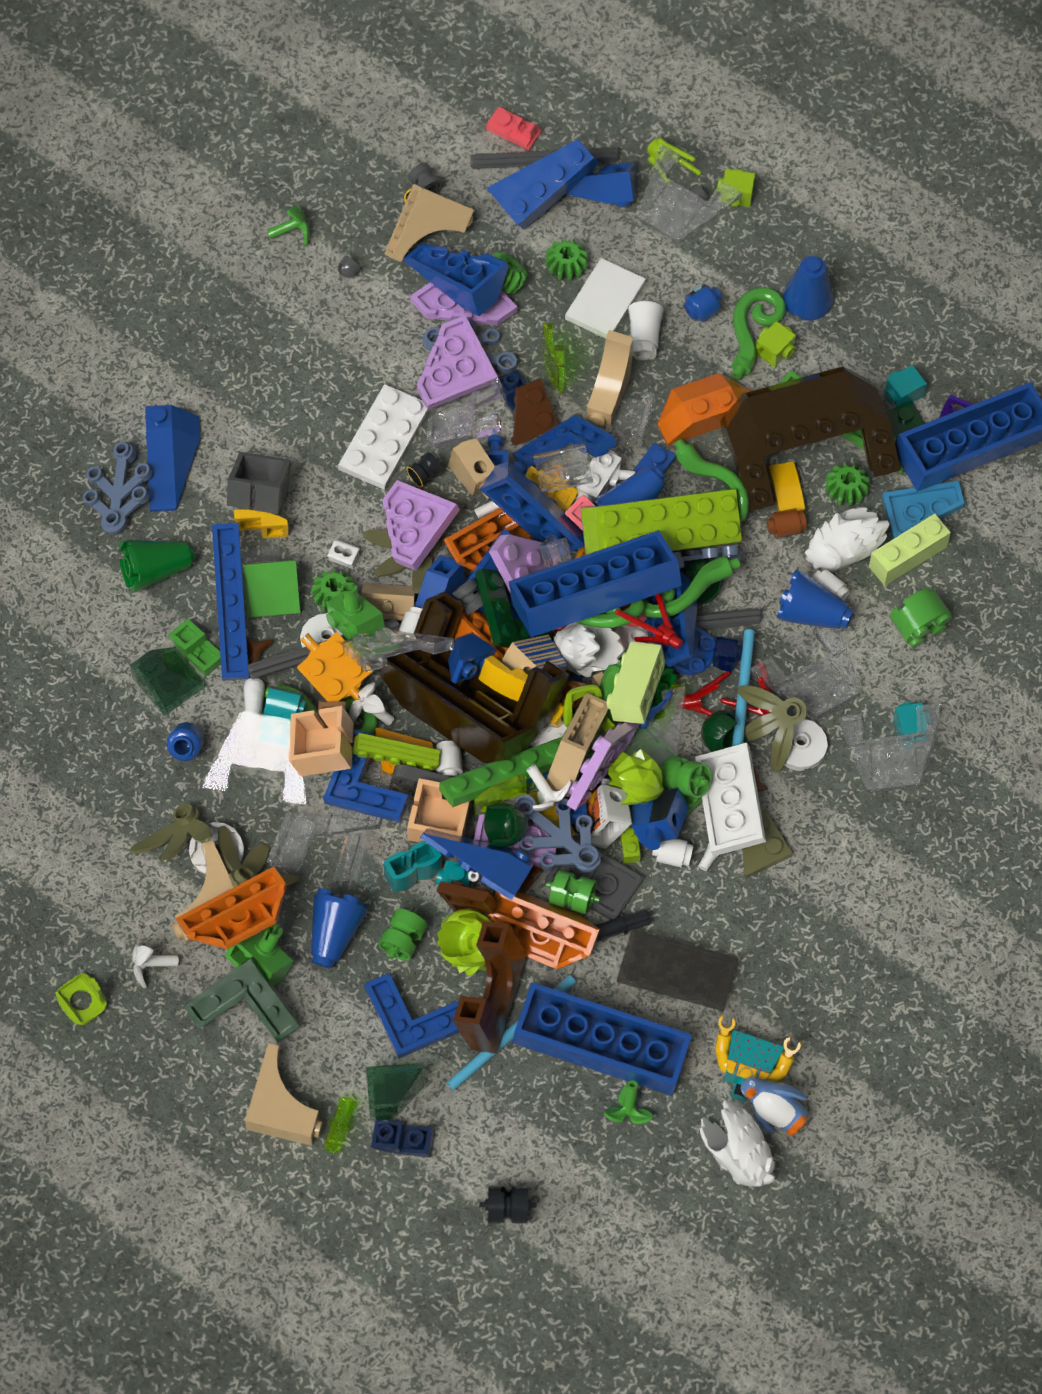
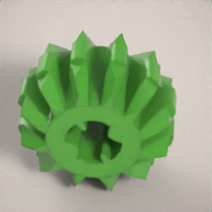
[545,237,588,281]
[493,252,528,294]
[825,462,870,507]
[311,567,354,612]

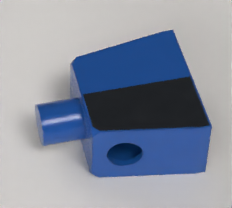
[631,788,689,850]

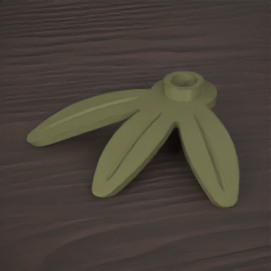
[363,529,440,593]
[737,686,807,773]
[130,803,212,862]
[218,826,300,888]

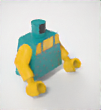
[715,1014,803,1102]

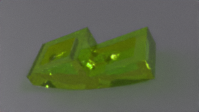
[474,774,527,816]

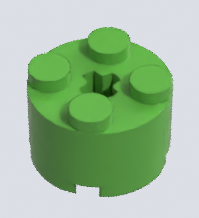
[889,587,952,648]

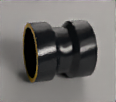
[406,452,443,488]

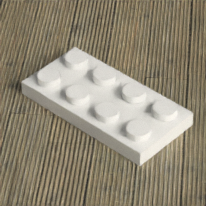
[338,384,429,490]
[695,742,766,856]

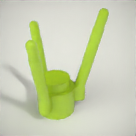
[647,138,701,186]

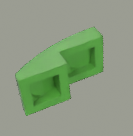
[168,619,221,677]

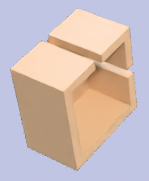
[289,706,354,777]
[407,778,472,842]

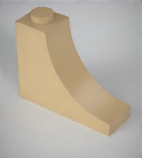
[384,184,474,262]
[586,330,634,427]
[546,693,609,798]
[171,839,234,945]
[245,1043,323,1146]

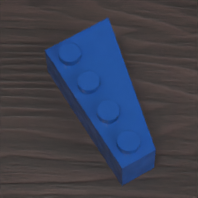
[486,139,599,230]

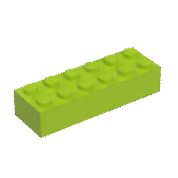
[581,489,742,555]

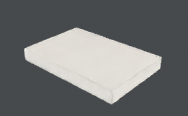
[565,258,646,338]

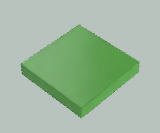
[243,560,300,618]

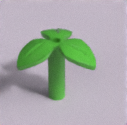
[267,206,310,246]
[604,1080,653,1124]

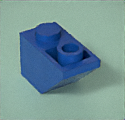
[415,555,465,609]
[448,632,496,684]

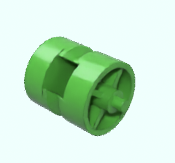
[661,756,712,798]
[546,869,600,915]
[378,909,427,961]

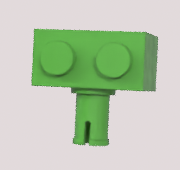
[326,582,386,648]
[225,924,293,986]

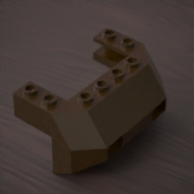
[720,366,900,512]
[378,592,569,763]

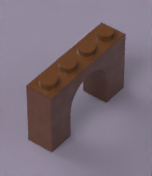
[453,921,527,1054]

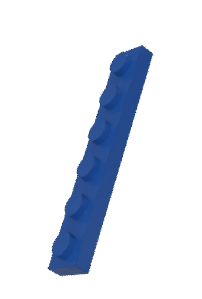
[212,523,249,681]

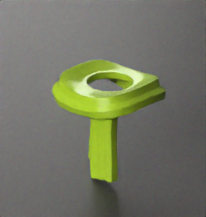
[563,685,615,733]
[56,973,107,1025]

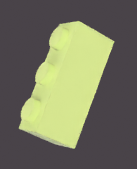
[869,514,951,586]
[607,642,666,724]

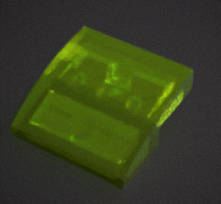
[542,323,565,393]

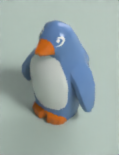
[740,1076,808,1136]

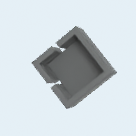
[227,452,291,514]

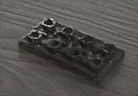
[617,929,739,1012]

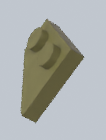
[742,809,792,879]

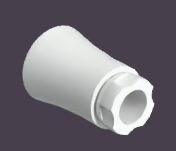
[628,301,664,360]

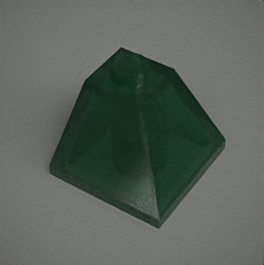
[130,647,207,716]
[366,1063,424,1121]

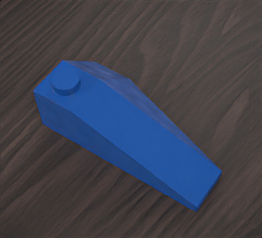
[565,161,637,207]
[404,244,508,316]
[145,405,200,512]
[644,571,697,667]
[420,829,534,900]

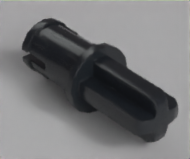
[595,909,651,941]

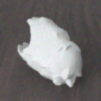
[805,507,889,572]
[553,622,625,677]
[700,1100,775,1186]

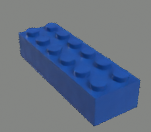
[895,382,1042,491]
[508,530,682,637]
[512,982,692,1096]

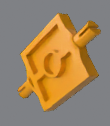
[297,632,373,702]

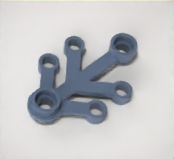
[422,321,517,374]
[83,442,153,535]
[673,545,744,568]
[514,795,601,872]

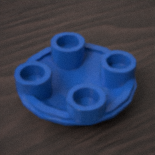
[671,626,716,675]

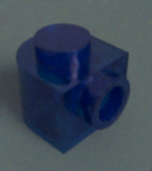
[712,636,743,671]

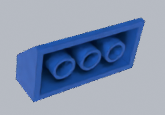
[480,461,584,556]

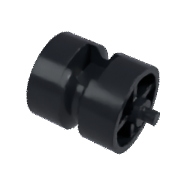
[479,1186,537,1224]

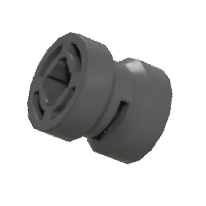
[408,163,442,193]
[452,578,483,615]

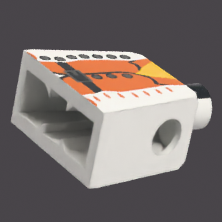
[582,778,632,849]

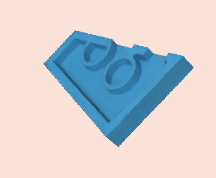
[881,481,965,540]

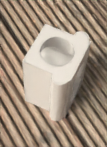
[327,539,360,569]

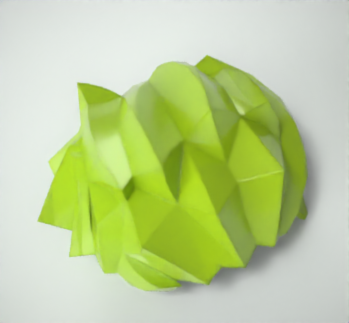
[608,749,664,805]
[437,909,490,976]

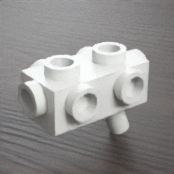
[575,450,635,506]

